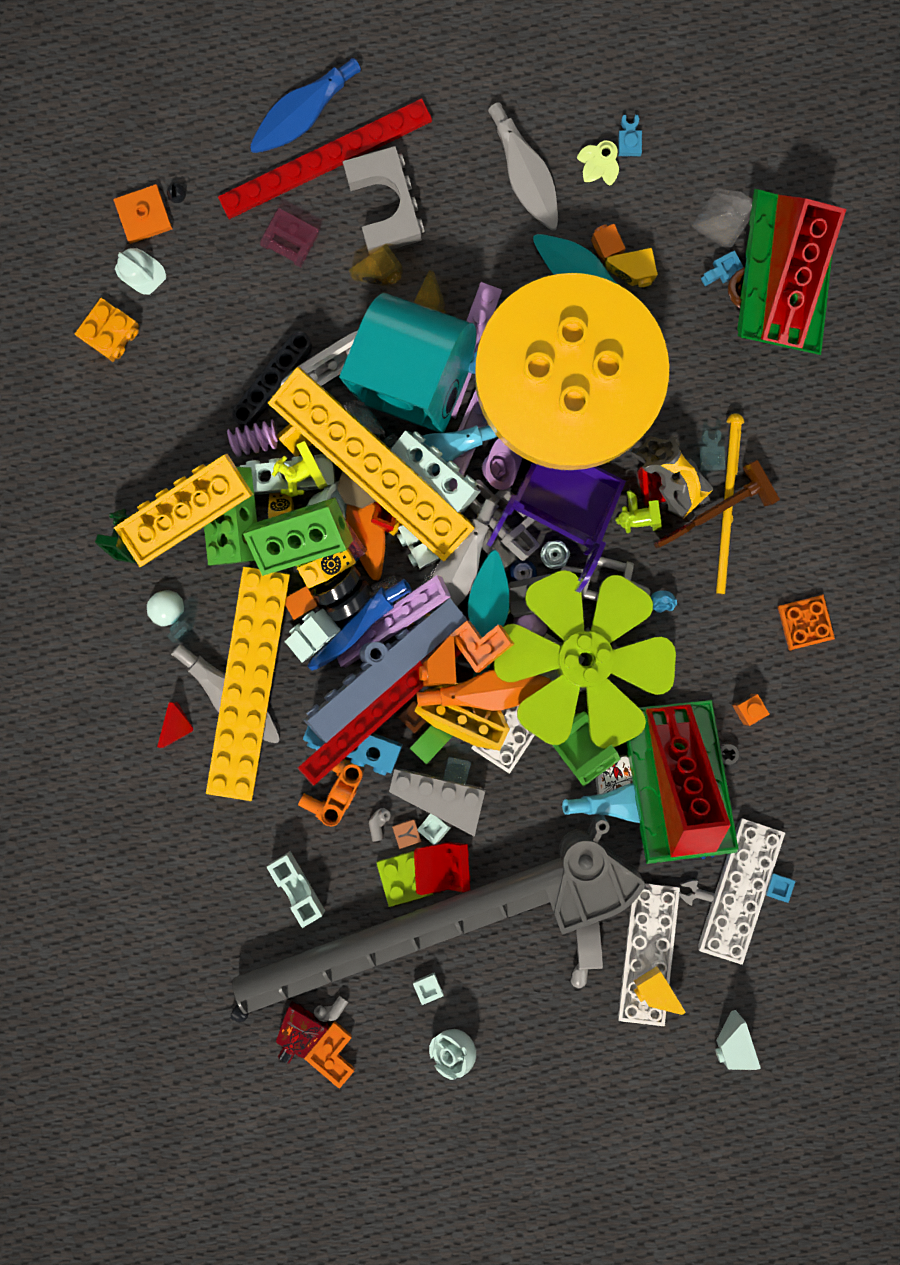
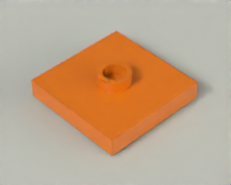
[113,184,172,244]

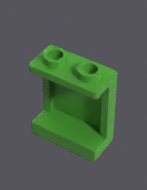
[552,711,621,787]

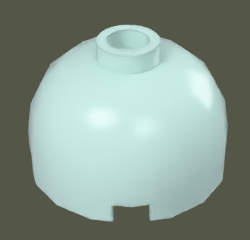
[429,1029,476,1080]

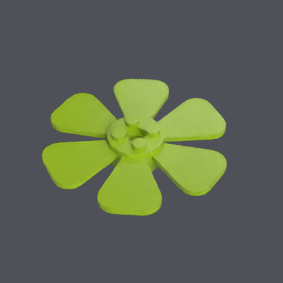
[494,570,676,749]

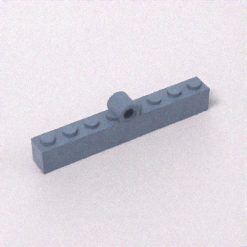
[304,598,467,743]

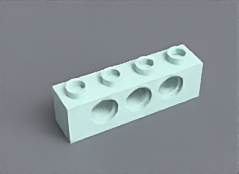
[391,431,481,513]
[240,454,336,495]

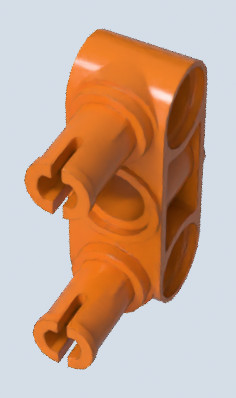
[298,759,364,827]

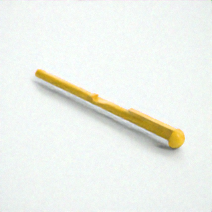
[716,413,744,594]

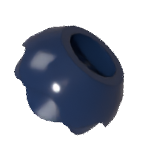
[508,559,537,582]

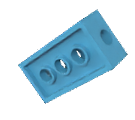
[303,726,403,775]

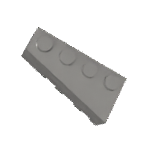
[389,767,485,836]

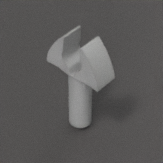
[679,879,721,905]

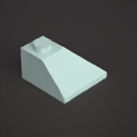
[715,1010,761,1070]

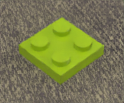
[376,851,433,907]

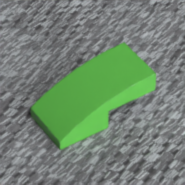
[410,725,452,764]

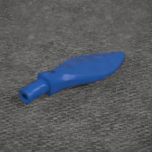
[250,58,361,153]
[307,579,412,670]

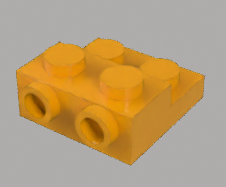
[75,298,139,362]

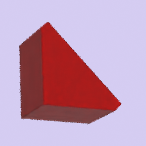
[637,467,666,506]

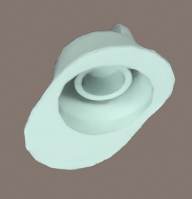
[115,248,166,295]

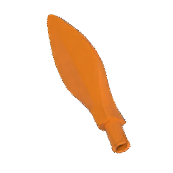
[346,502,385,581]
[417,669,552,711]

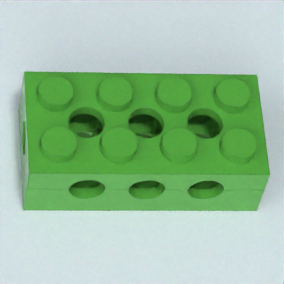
[204,467,257,565]
[243,497,353,576]

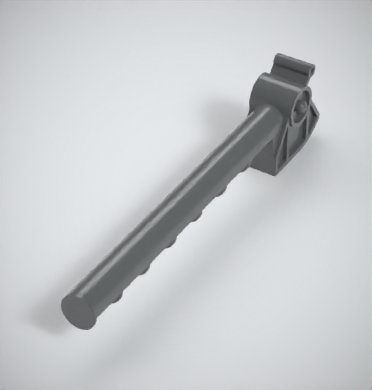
[232,814,645,1014]

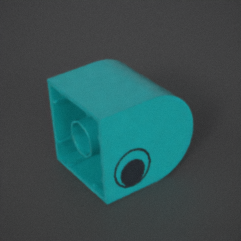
[339,293,476,433]

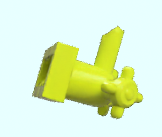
[272,441,328,497]

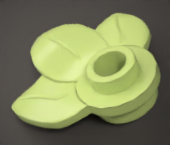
[577,141,619,186]

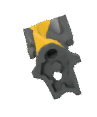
[630,436,713,522]

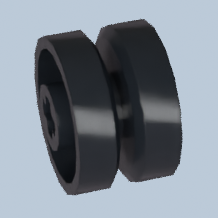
[313,565,373,621]

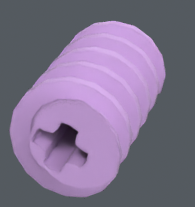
[227,419,278,457]

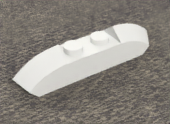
[281,331,358,386]

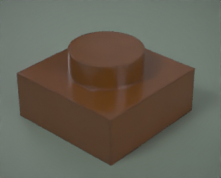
[398,701,426,734]

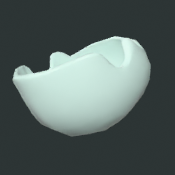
[147,590,184,626]

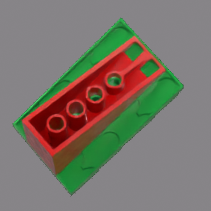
[737,189,846,355]
[626,700,739,864]

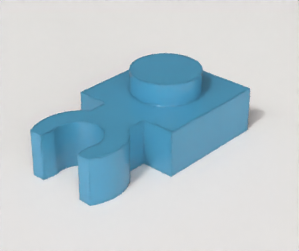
[618,115,642,156]

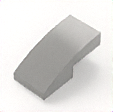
[576,922,603,970]

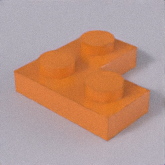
[450,621,514,673]
[304,1021,355,1089]

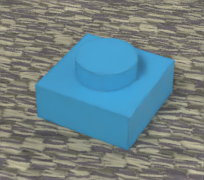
[765,873,795,903]

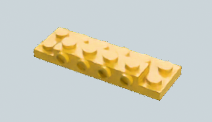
[114,454,254,567]

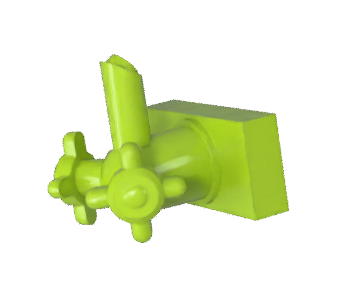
[615,490,662,533]

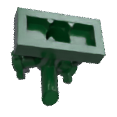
[95,509,136,563]

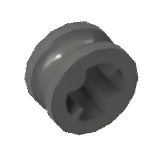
[720,744,739,765]

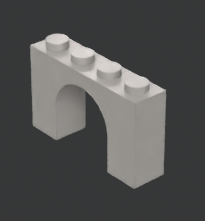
[343,146,424,256]

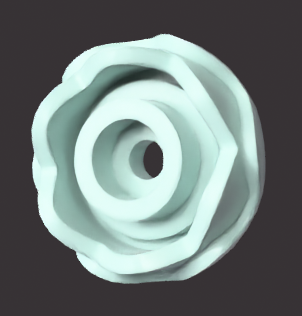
[541,540,570,569]

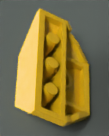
[415,683,510,751]

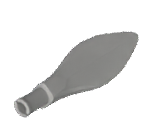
[488,103,558,230]
[432,499,499,606]
[171,643,279,743]

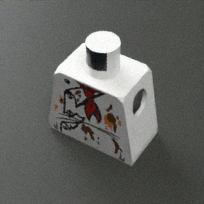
[595,754,633,795]

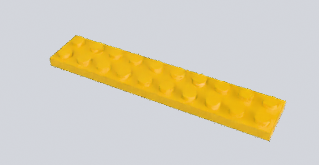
[268,367,475,562]
[206,566,290,801]

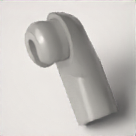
[369,808,391,842]
[571,963,588,988]
[314,996,348,1022]

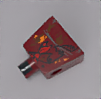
[276,1001,329,1064]

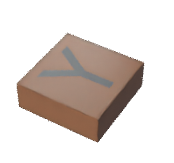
[392,819,422,849]

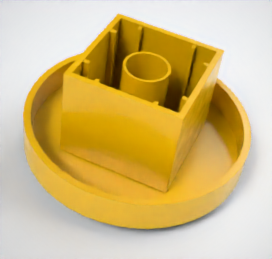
[475,273,669,470]

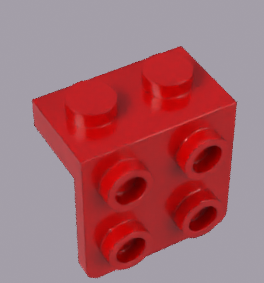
[414,842,470,895]

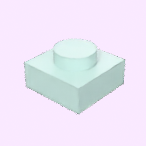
[417,814,451,845]
[413,973,443,1005]

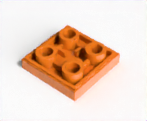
[777,595,835,650]

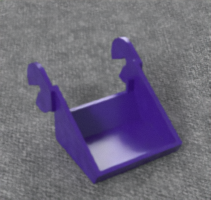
[486,462,626,593]

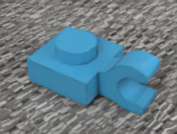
[701,251,743,286]

